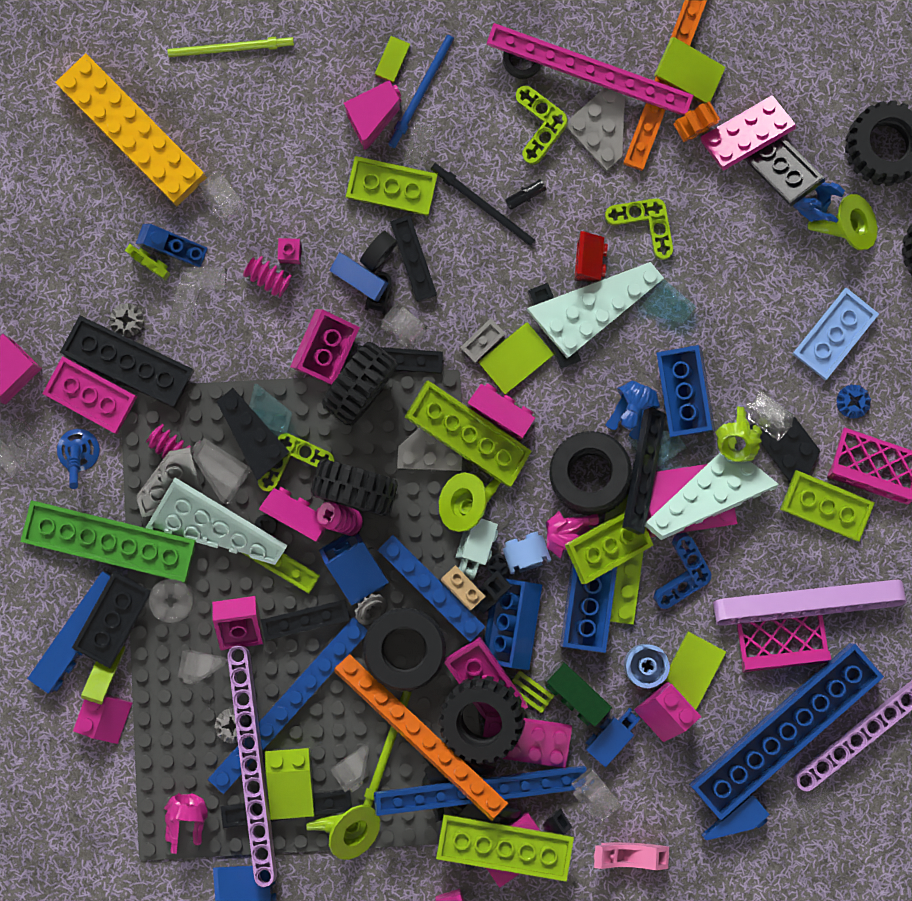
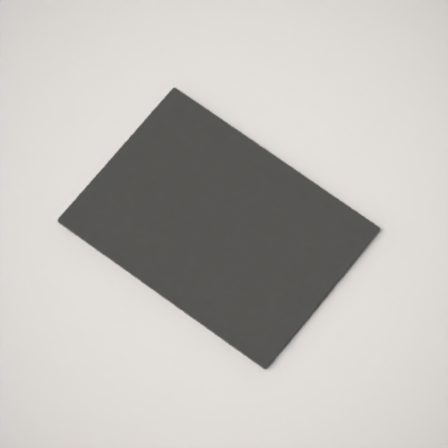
[122,370,482,860]

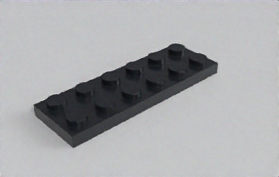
[60,315,194,408]

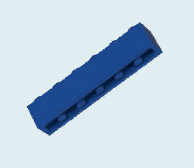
[378,535,485,642]
[27,571,111,694]

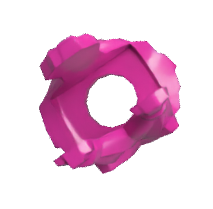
[546,511,599,558]
[164,793,208,854]

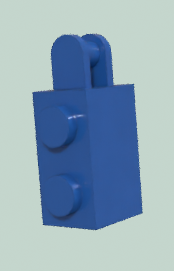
[585,708,641,768]

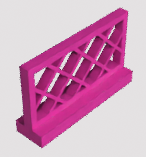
[827,427,912,505]
[737,615,831,673]

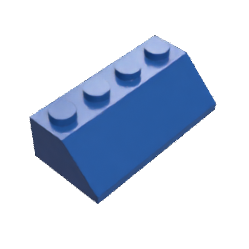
[656,345,715,437]
[560,561,617,653]
[484,579,543,670]

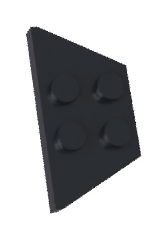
[750,417,820,482]

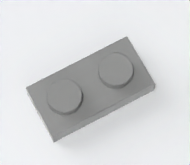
[460,318,506,363]

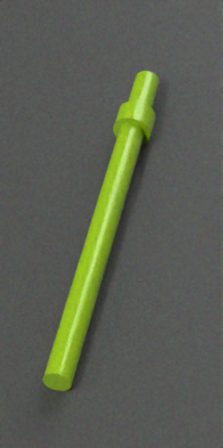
[167,36,294,57]
[363,691,412,807]

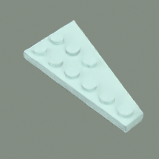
[526,262,664,358]
[645,449,779,540]
[146,478,287,565]

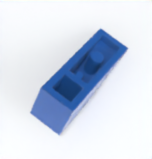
[701,794,770,841]

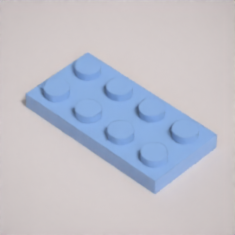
[792,288,879,380]

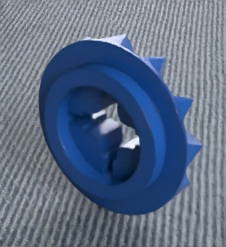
[836,384,871,419]

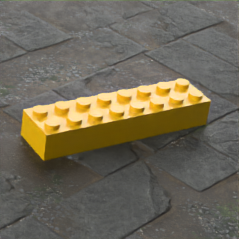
[55,53,207,207]

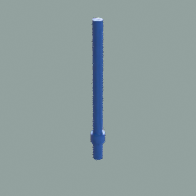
[388,35,454,148]

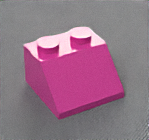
[212,596,263,650]
[73,694,133,744]

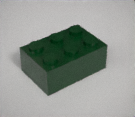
[544,661,613,727]

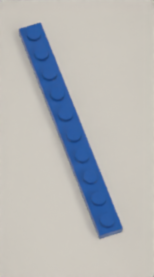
[207,617,368,794]
[374,765,588,816]

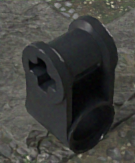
[365,272,392,315]

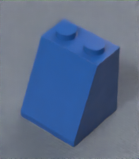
[319,533,389,605]
[213,866,277,901]

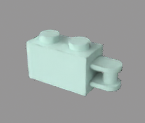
[455,518,498,580]

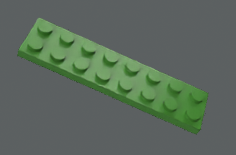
[20,500,196,582]

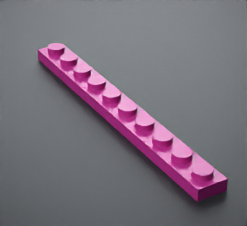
[486,23,694,116]

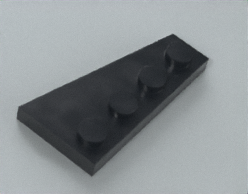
[217,388,290,481]

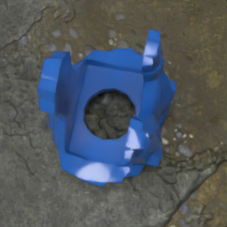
[793,182,845,223]
[605,380,660,440]

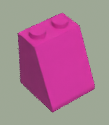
[344,80,402,150]
[0,334,42,405]
[634,681,701,742]

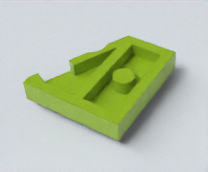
[125,243,170,281]

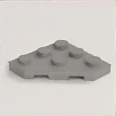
[566,88,625,172]
[397,428,462,471]
[137,447,204,517]

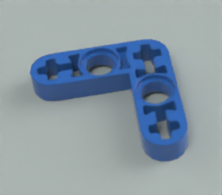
[653,532,712,609]

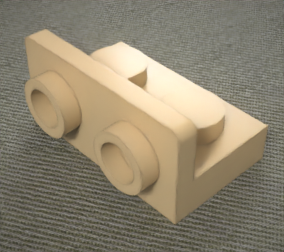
[441,565,486,610]

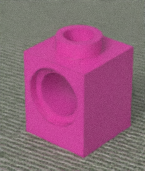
[278,238,302,264]

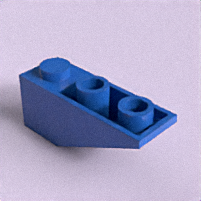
[136,224,207,267]

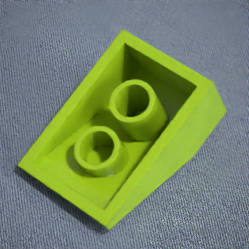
[265,748,314,820]

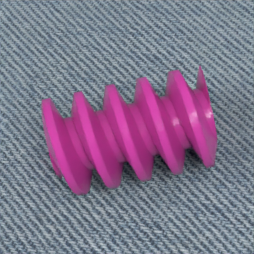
[243,256,292,298]
[146,424,194,459]
[317,501,363,536]

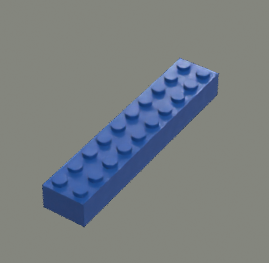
[689,643,884,820]

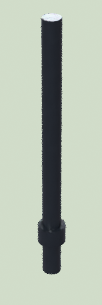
[431,163,535,247]

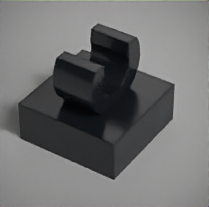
[543,808,572,835]

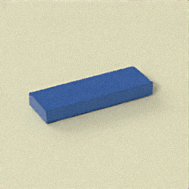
[329,252,389,302]

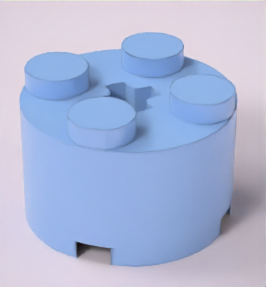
[502,532,552,574]
[624,644,670,688]

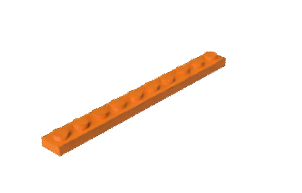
[623,0,707,171]
[334,654,508,821]

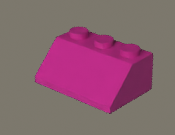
[290,309,360,385]
[467,383,535,441]
[259,487,326,542]

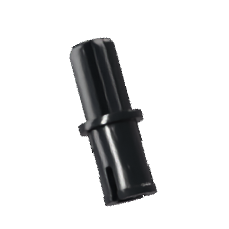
[505,179,547,210]

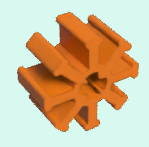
[673,101,721,142]

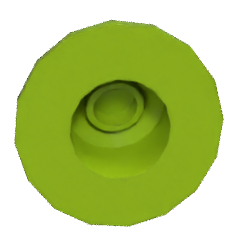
[808,194,878,250]
[439,472,501,532]
[306,805,381,860]

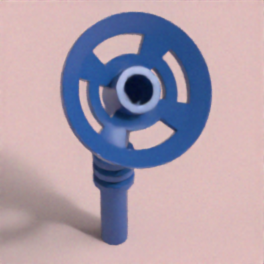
[57,429,100,489]

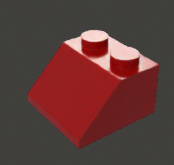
[574,231,608,282]

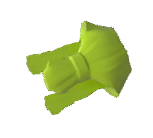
[715,406,762,462]

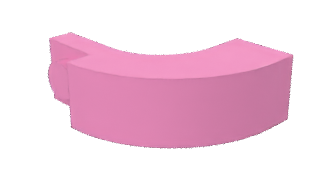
[594,842,669,870]

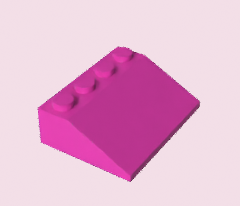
[646,464,737,538]

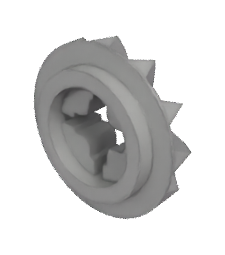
[109,303,144,337]
[355,594,387,625]
[215,708,250,744]

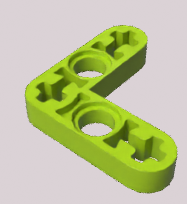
[516,86,569,165]
[605,198,673,260]
[258,433,335,492]

